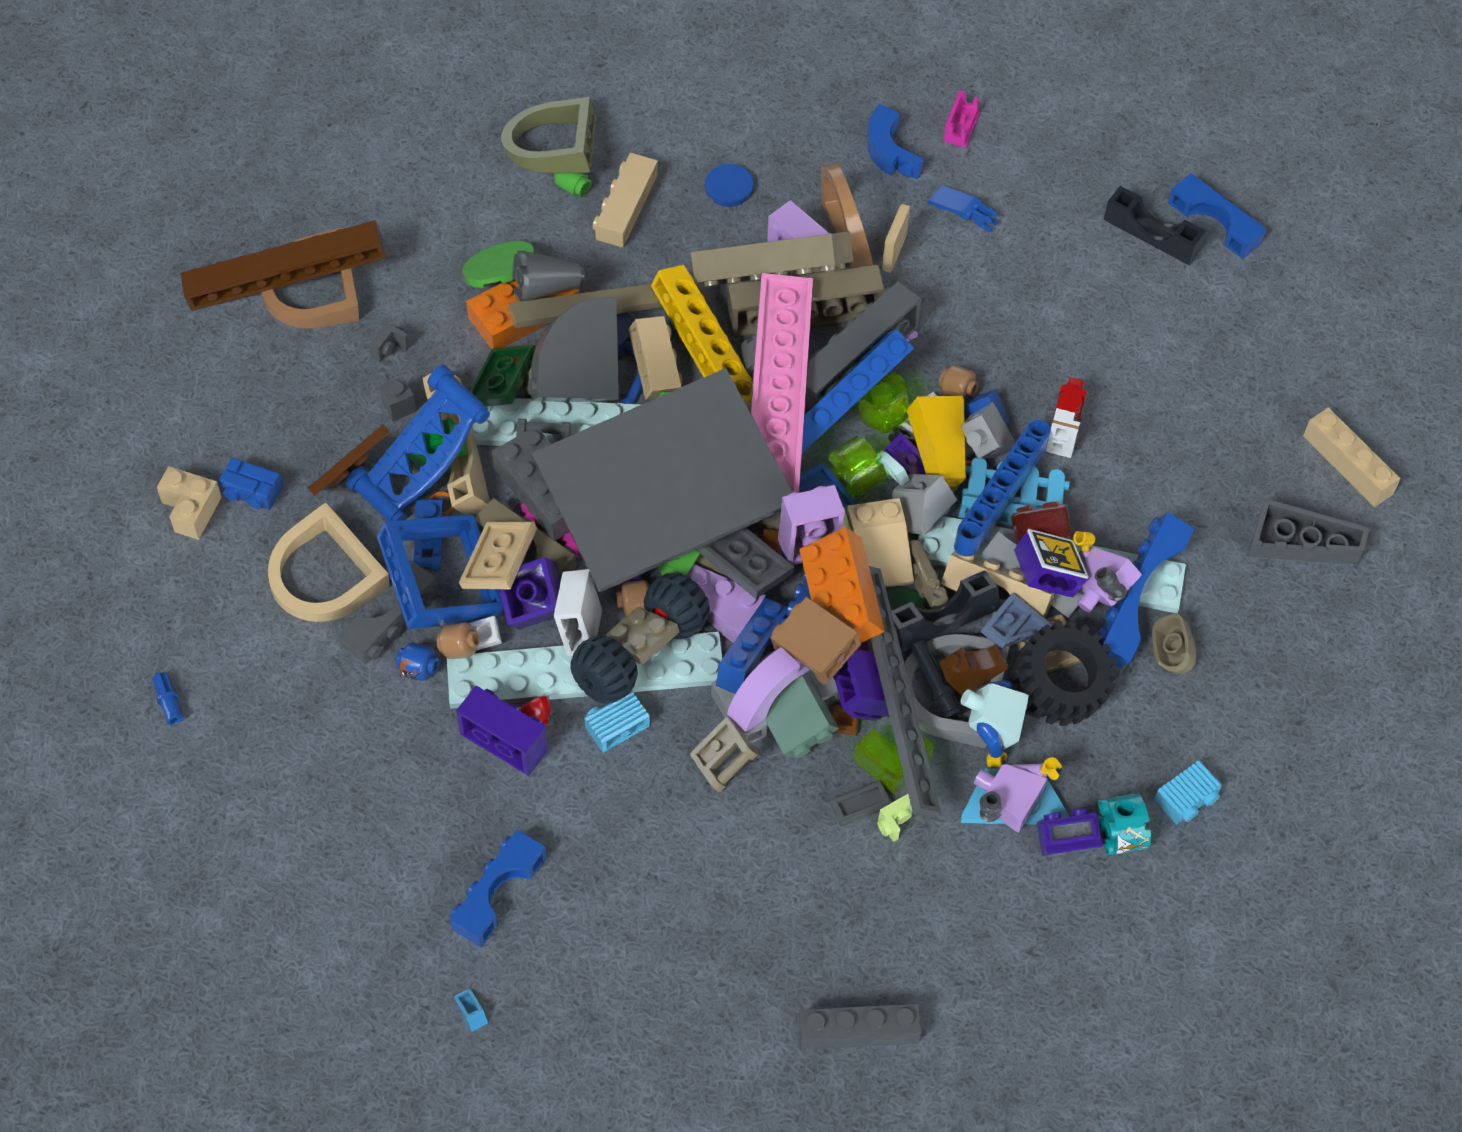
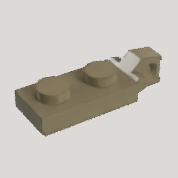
[909,540,948,607]

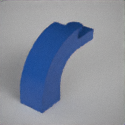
[867,103,924,179]

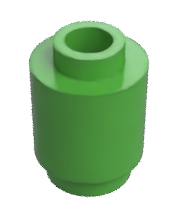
[554,173,592,197]

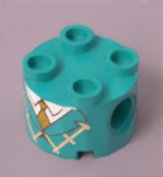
[1097,793,1151,855]

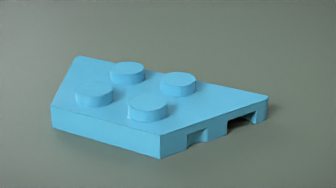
[961,768,1070,825]

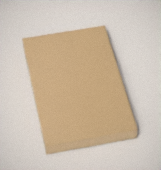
[459,522,537,589]

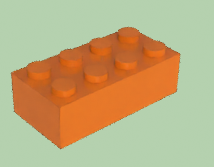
[466,280,580,349]
[800,526,885,643]

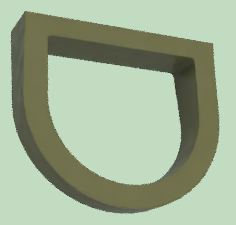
[501,96,597,173]

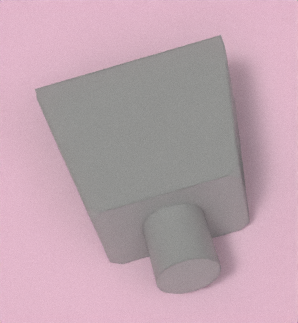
[961,402,1016,459]

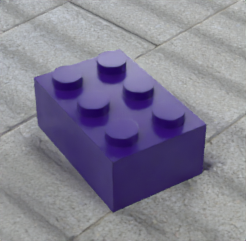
[456,685,548,776]

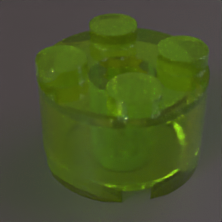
[857,372,910,433]
[828,435,886,499]

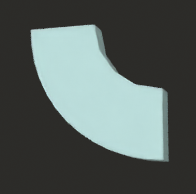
[873,451,910,486]

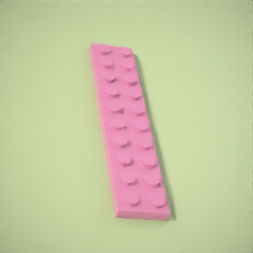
[750,273,813,492]

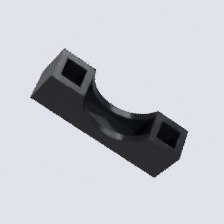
[1104,186,1206,265]
[891,570,1000,652]

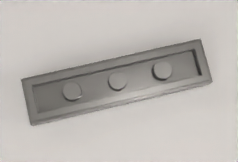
[982,531,1082,618]

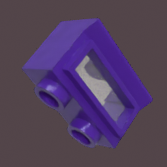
[1036,808,1103,856]

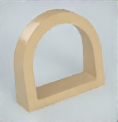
[268,503,390,622]

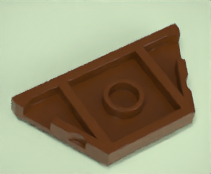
[307,424,390,496]

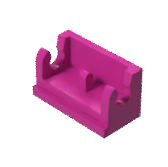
[943,90,980,148]

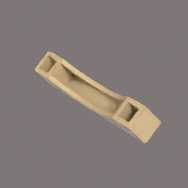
[422,374,490,516]

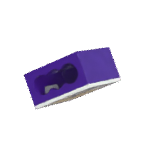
[1014,529,1089,598]

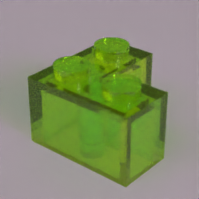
[853,728,934,795]

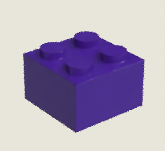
[499,557,561,629]

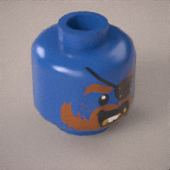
[396,643,439,681]

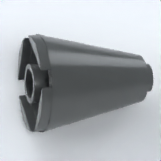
[512,251,585,302]

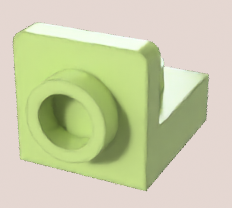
[877,794,913,842]

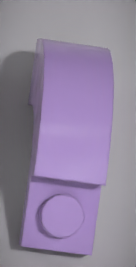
[727,647,810,732]

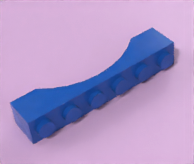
[801,329,914,454]
[1097,512,1194,668]

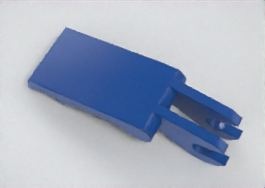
[927,185,999,232]

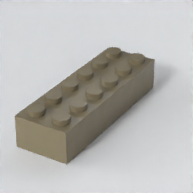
[691,231,854,286]
[728,265,884,338]

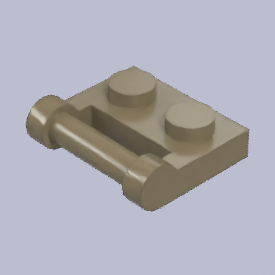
[690,716,759,792]

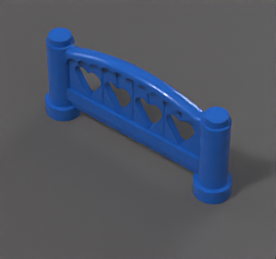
[345,364,490,521]

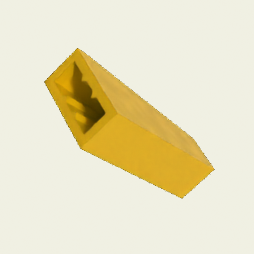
[906,396,966,492]

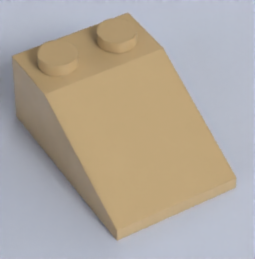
[846,498,914,588]

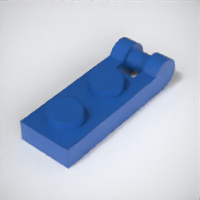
[413,500,443,570]

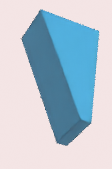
[453,988,488,1031]

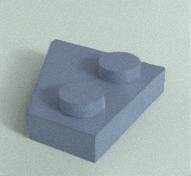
[980,593,1052,649]

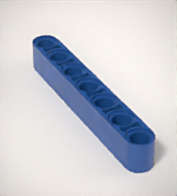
[954,420,1051,557]

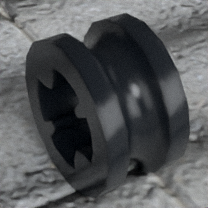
[888,425,914,442]

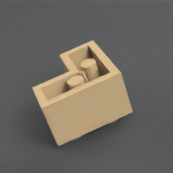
[157,466,221,540]

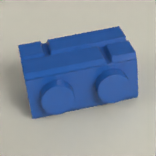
[219,458,283,510]

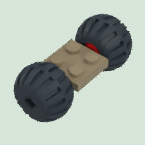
[570,572,710,704]

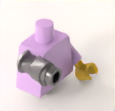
[1073,531,1142,612]
[974,757,1062,833]

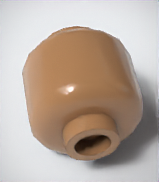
[939,365,979,401]
[616,580,650,616]
[437,622,480,659]

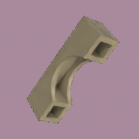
[475,498,576,579]

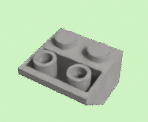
[892,474,957,534]

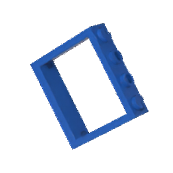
[377,514,504,629]

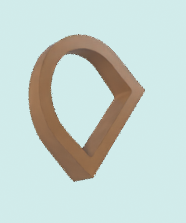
[821,162,873,269]
[261,227,359,328]

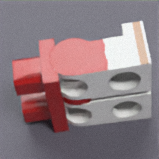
[1046,377,1087,458]

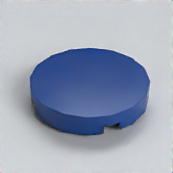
[705,164,754,207]

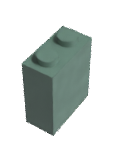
[765,672,839,758]

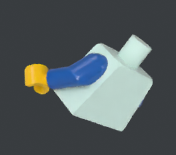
[961,680,1029,769]

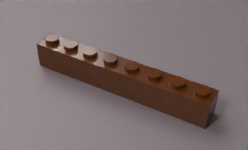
[181,220,386,311]

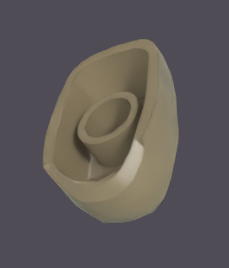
[1152,613,1196,675]

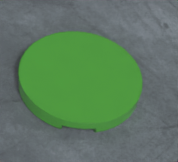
[462,241,535,288]

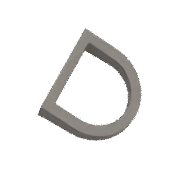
[904,634,1010,748]

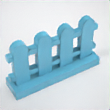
[958,457,1070,533]

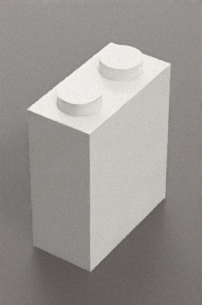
[554,569,602,656]

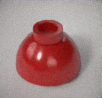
[518,694,551,726]

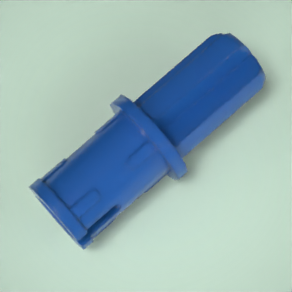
[152,672,184,725]

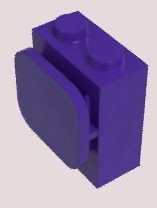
[834,650,890,721]

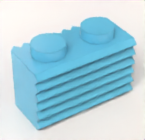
[584,691,650,753]
[1154,760,1222,825]

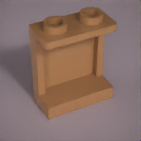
[770,597,861,685]

